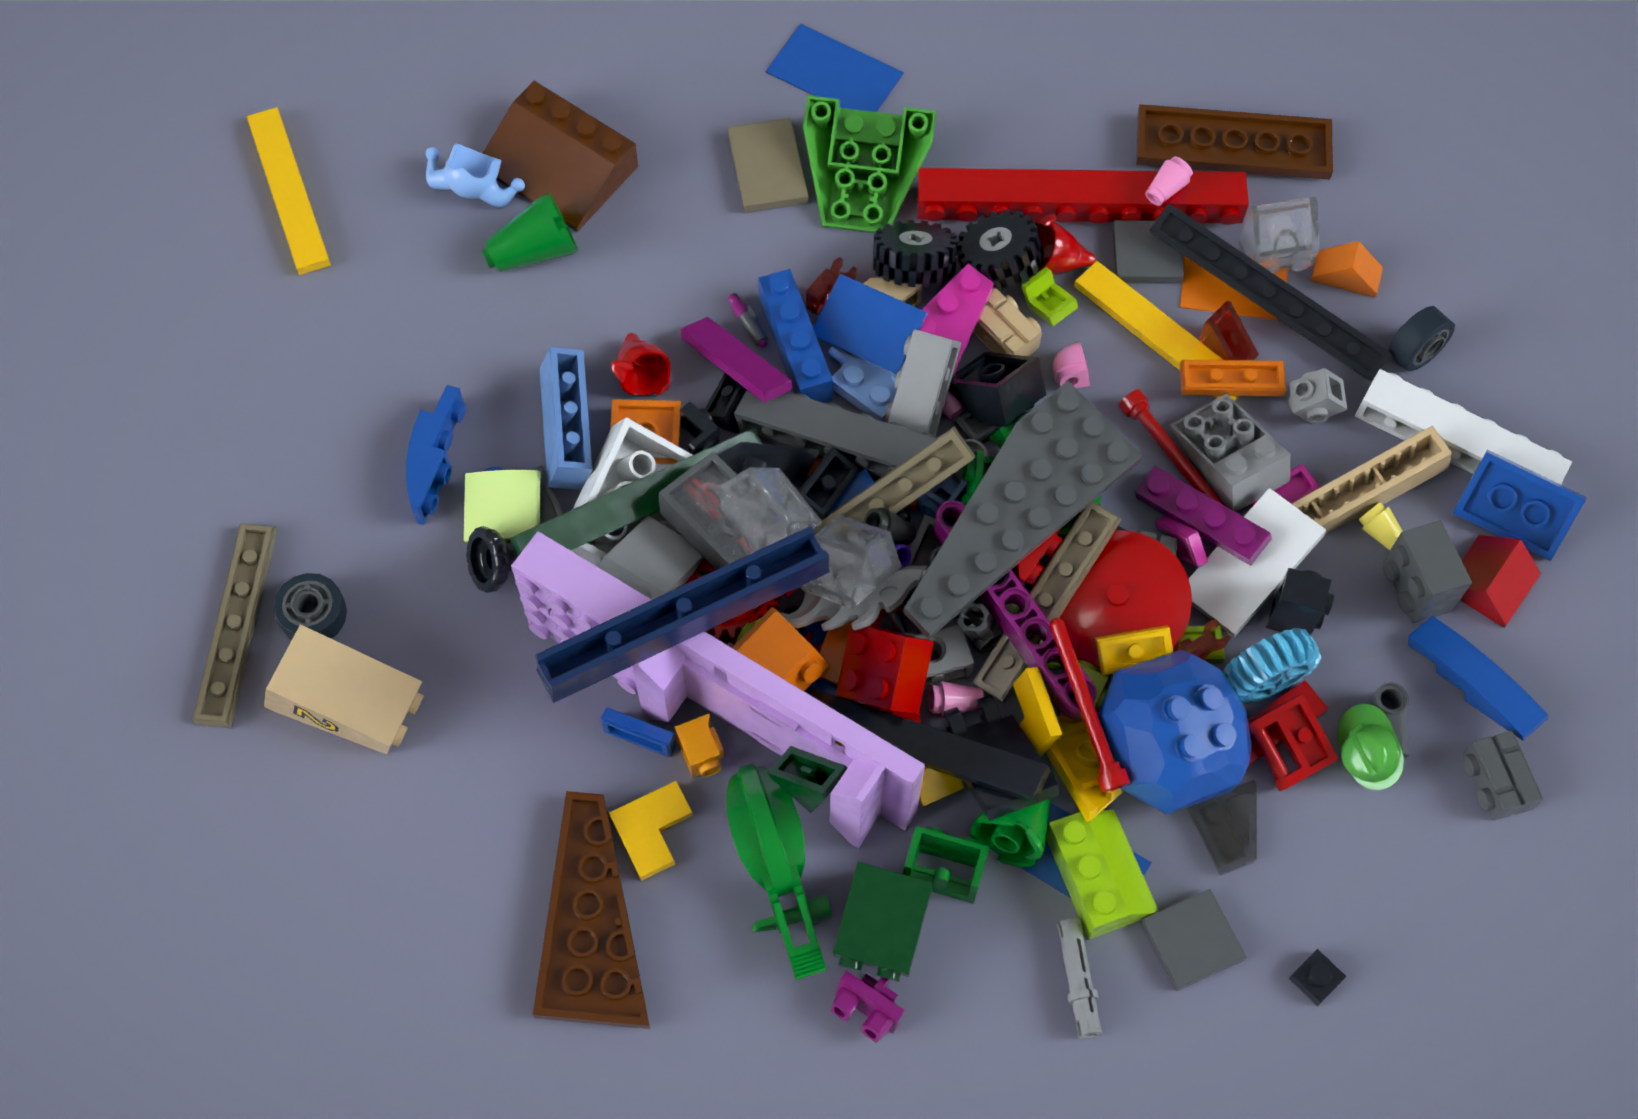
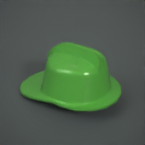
[1337,703,1405,790]

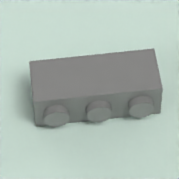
[885,329,962,436]

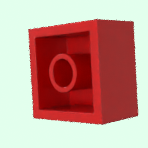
[836,624,934,714]

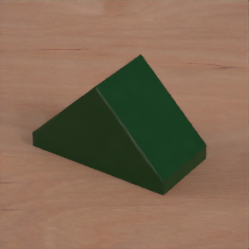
[768,746,847,813]

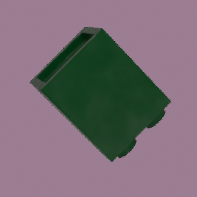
[833,862,933,982]

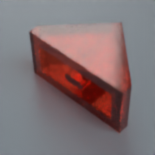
[1199,301,1259,360]

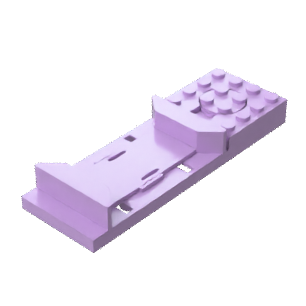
[511,531,925,849]

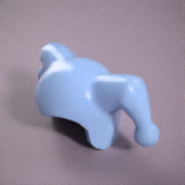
[425,143,525,208]

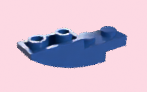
[406,385,466,525]

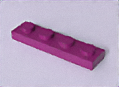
[1134,465,1272,566]

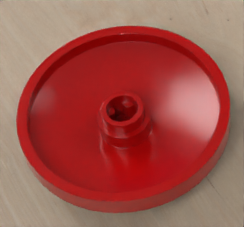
[1059,530,1192,671]

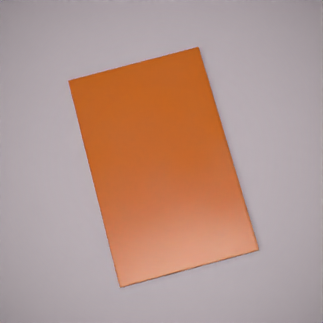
[1180,256,1288,320]

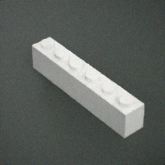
[1355,369,1572,484]

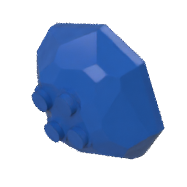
[1097,650,1251,814]

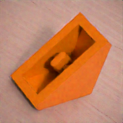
[1310,241,1383,298]

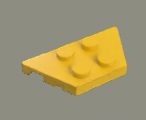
[1024,712,1124,822]

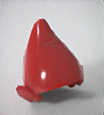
[1029,213,1096,278]
[611,333,671,396]

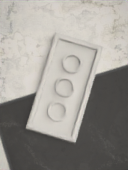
[1189,488,1326,638]

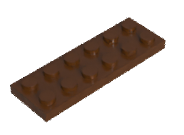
[1136,104,1333,180]

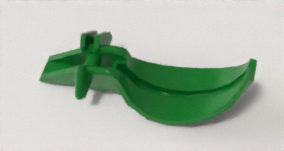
[726,763,832,980]

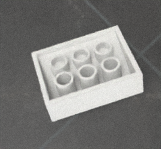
[571,417,693,566]

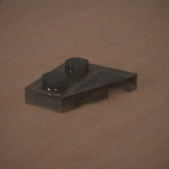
[1187,780,1257,876]

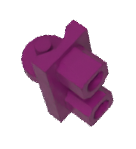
[830,970,905,1043]

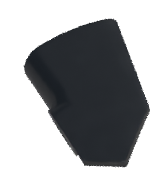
[718,442,819,509]

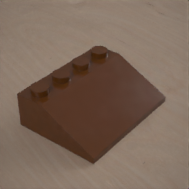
[483,80,638,232]

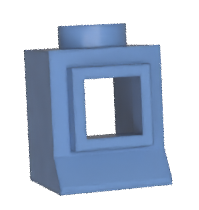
[917,477,967,521]

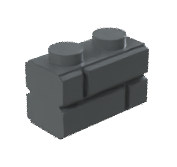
[1462,731,1543,821]

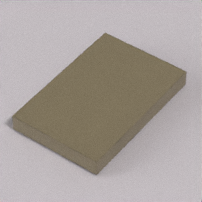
[728,118,808,213]

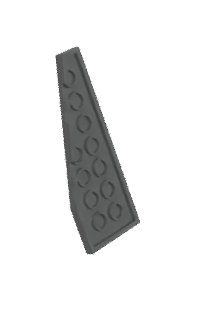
[903,381,1143,639]

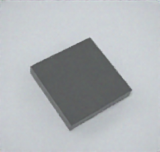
[1113,220,1184,283]
[1141,889,1247,991]

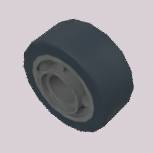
[1389,306,1455,371]
[273,573,347,640]

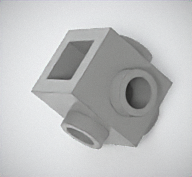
[1289,368,1347,424]

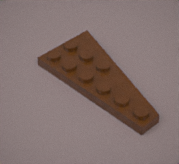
[533,791,650,1029]

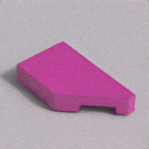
[1155,515,1208,567]

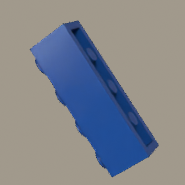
[758,269,833,403]

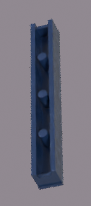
[535,526,830,703]

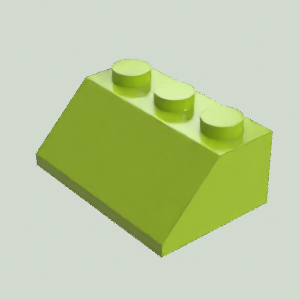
[1046,810,1159,940]

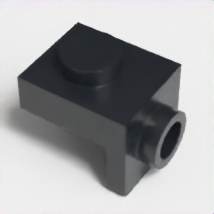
[680,402,720,455]

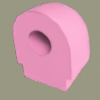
[1052,342,1090,388]

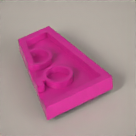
[920,264,994,376]

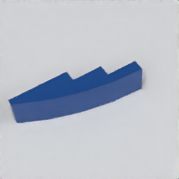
[1408,615,1548,741]

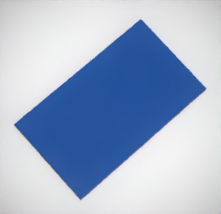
[766,24,904,112]

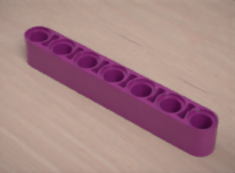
[934,500,1097,719]

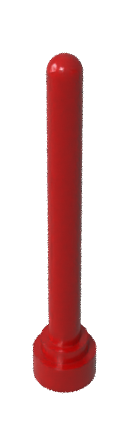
[1118,389,1227,507]
[1049,618,1130,793]

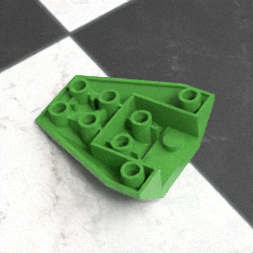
[803,95,936,233]

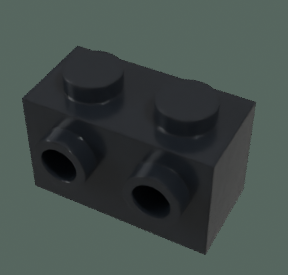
[1266,568,1334,636]

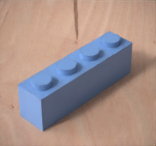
[540,347,592,490]

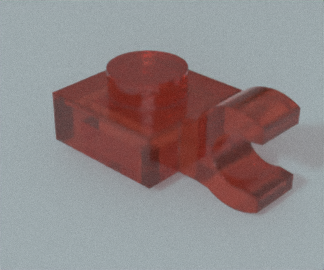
[806,257,857,315]
[1173,620,1231,660]

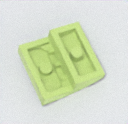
[464,470,541,543]

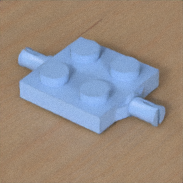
[828,346,905,422]

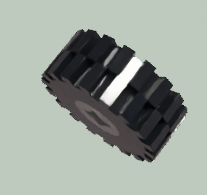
[957,210,1045,292]
[872,220,958,287]

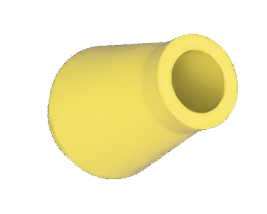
[1358,502,1403,551]

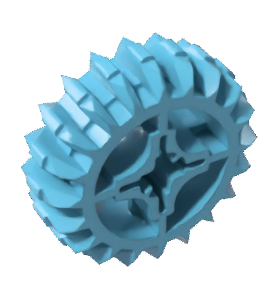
[1223,628,1322,704]

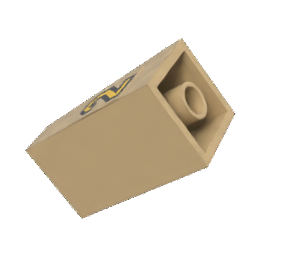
[264,624,424,755]

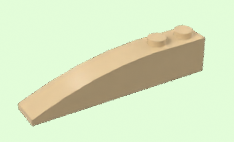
[1292,425,1452,533]

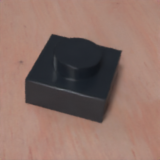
[1289,949,1347,1006]

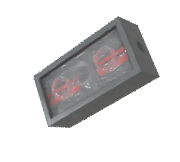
[659,451,796,609]

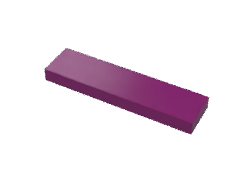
[681,316,792,403]

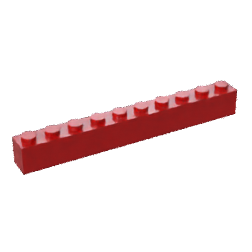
[917,168,1249,225]

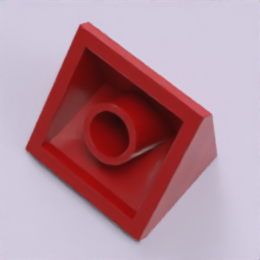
[1460,535,1541,628]

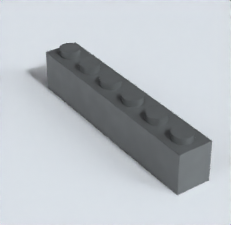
[734,390,937,493]

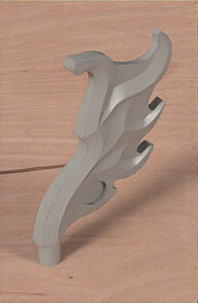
[780,566,929,631]

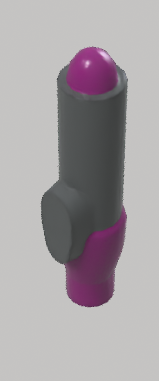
[728,293,768,348]

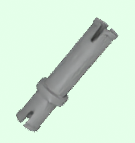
[1057,918,1103,1039]

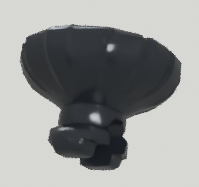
[466,526,516,593]

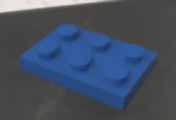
[1453,449,1586,561]

